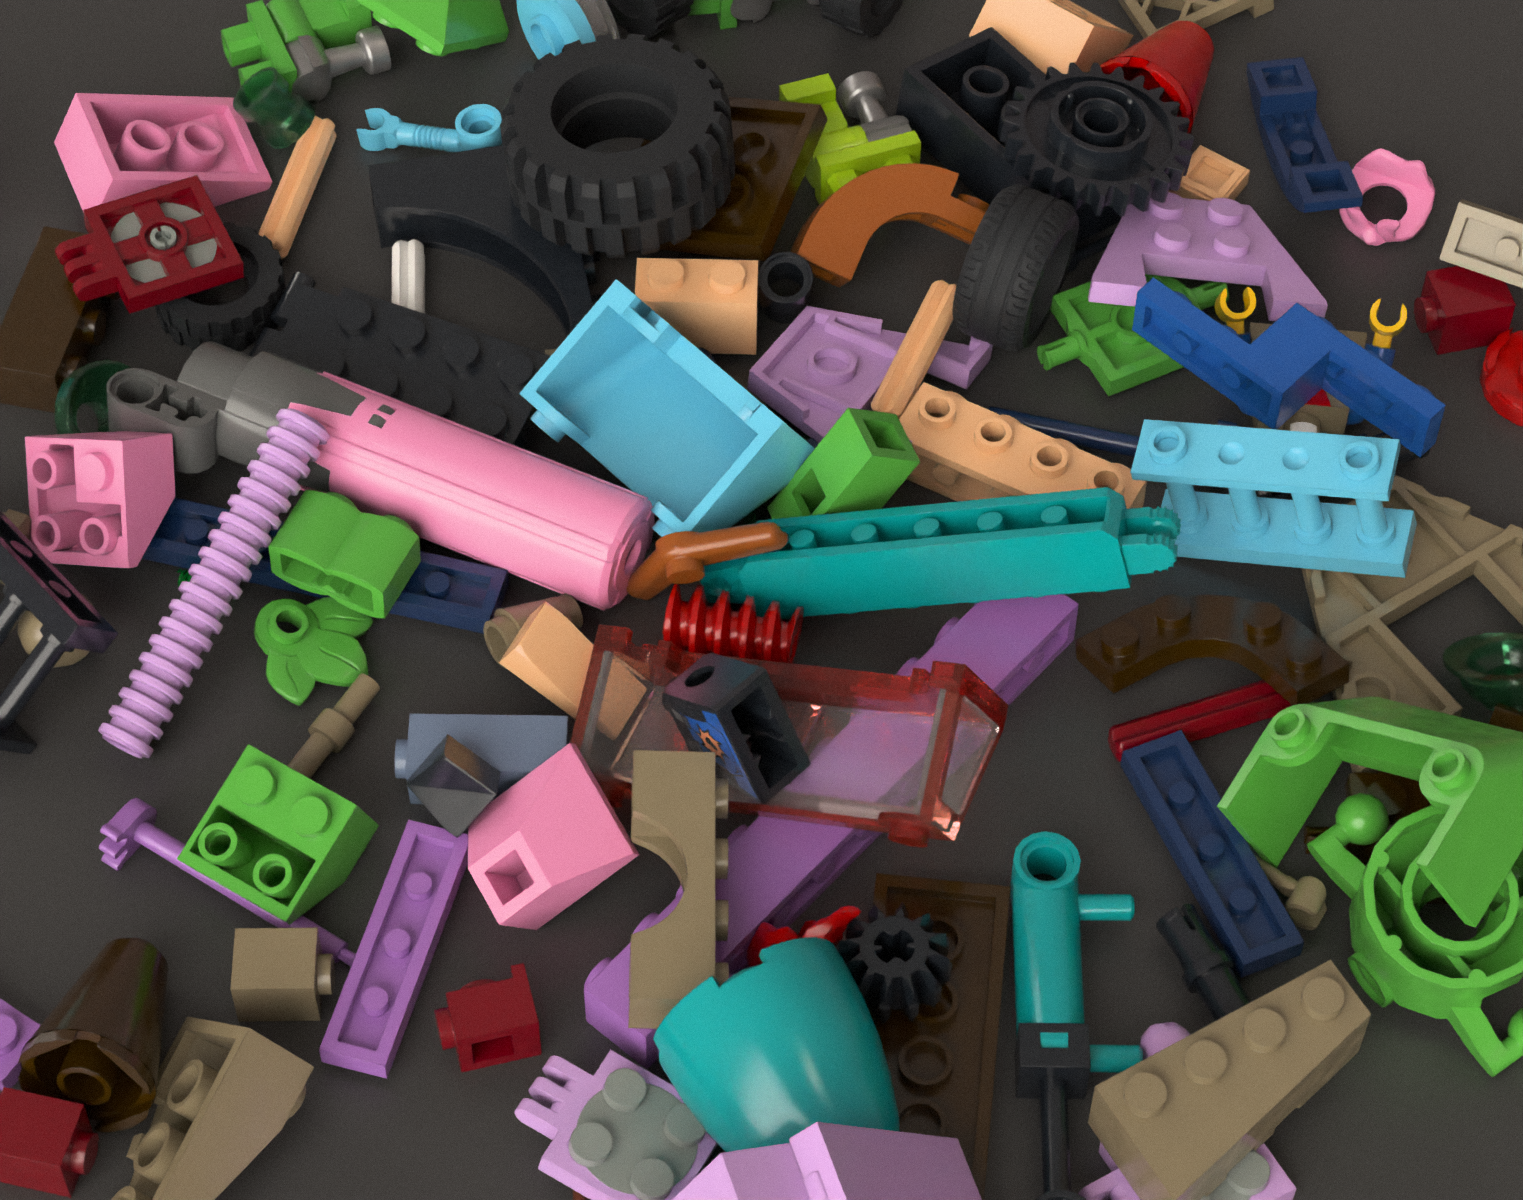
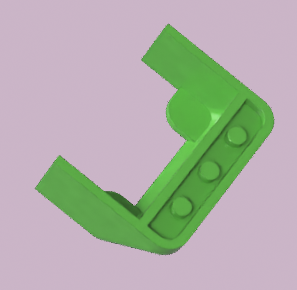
[1217,696,1523,928]

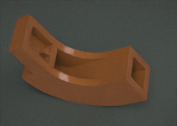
[790,163,990,288]

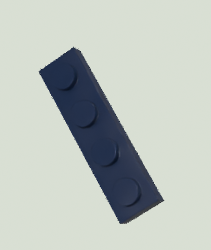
[1120,730,1304,978]

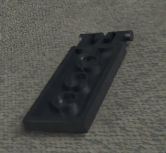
[249,272,550,448]

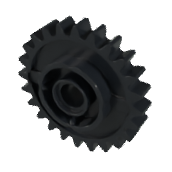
[1000,62,1194,216]

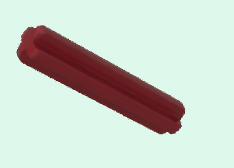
[1107,680,1292,762]

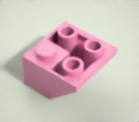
[25,431,176,569]
[468,743,640,930]

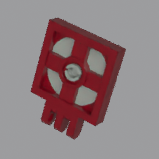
[55,175,244,314]

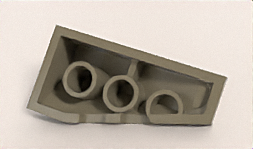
[111,1016,314,1200]

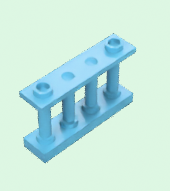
[1130,419,1417,578]

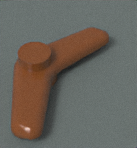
[626,521,788,600]

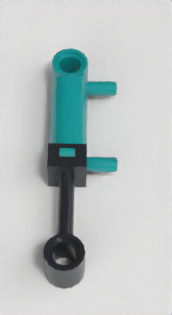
[1010,831,1143,1200]

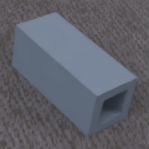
[395,713,570,804]

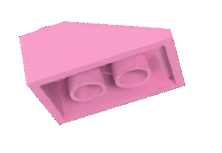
[54,93,273,213]

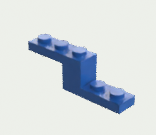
[1132,277,1446,457]

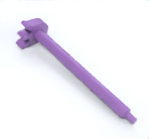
[99,798,356,966]

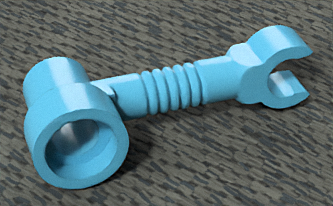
[356,104,502,153]

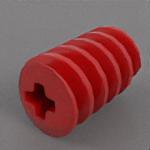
[662,584,804,684]

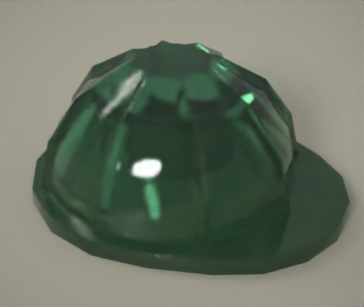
[1442,633,1523,711]

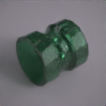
[233,67,315,149]

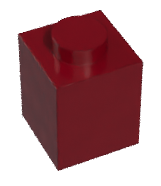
[1414,266,1516,355]
[0,1087,99,1198]

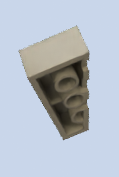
[1088,959,1371,1200]

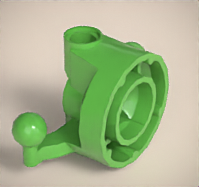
[1307,793,1523,1077]

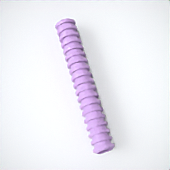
[98,408,330,759]

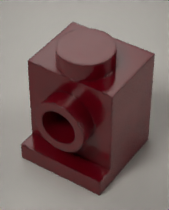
[434,963,542,1073]

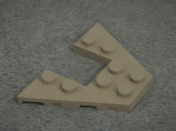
[1301,475,1523,773]

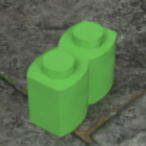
[268,490,421,619]

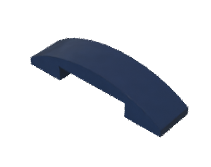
[1246,57,1363,213]

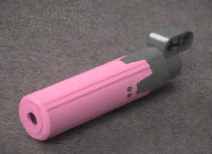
[107,341,655,611]

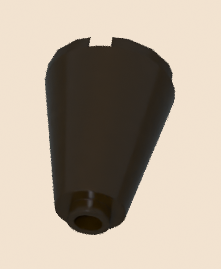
[18,937,168,1133]

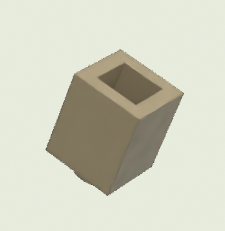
[230,927,335,1022]

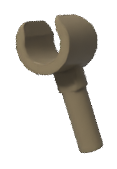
[1254,854,1327,930]

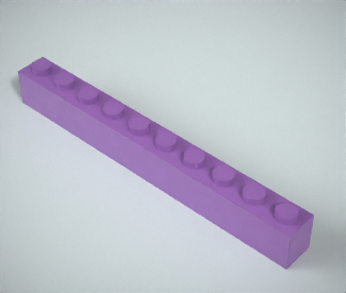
[584,594,1079,1069]

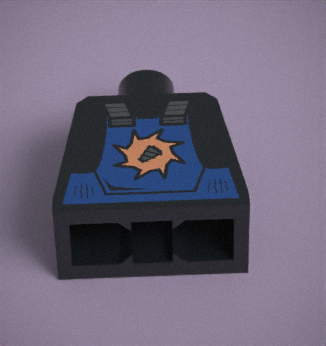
[662,653,811,806]

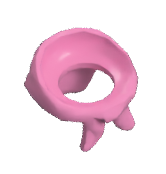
[1339,148,1435,246]

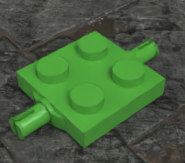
[1037,274,1229,397]

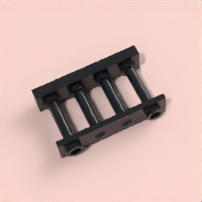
[0,510,118,754]

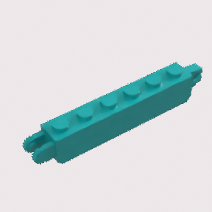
[700,487,1181,619]

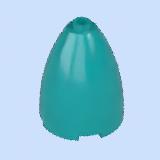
[653,937,900,1152]

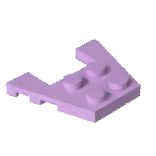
[1088,192,1328,321]
[747,306,993,444]

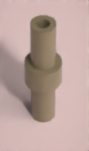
[287,673,380,778]

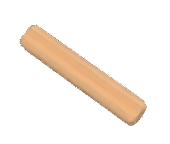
[258,115,337,260]
[871,280,957,419]

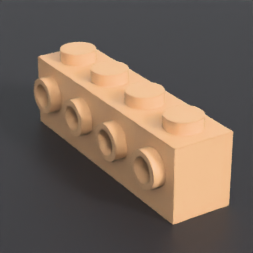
[899,382,1147,509]

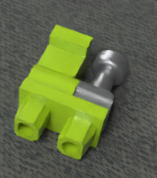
[779,71,921,204]

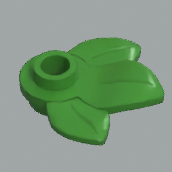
[254,597,373,706]

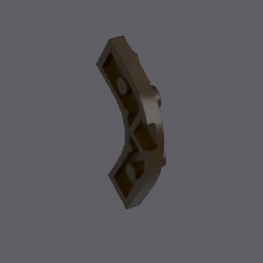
[1075,594,1349,706]

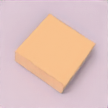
[1168,145,1250,201]

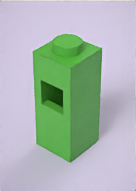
[767,408,920,519]

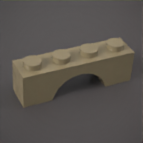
[628,750,729,1029]

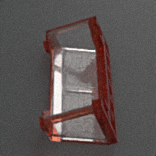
[570,624,1009,848]

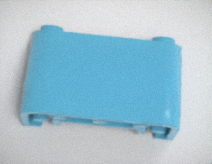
[519,279,815,537]

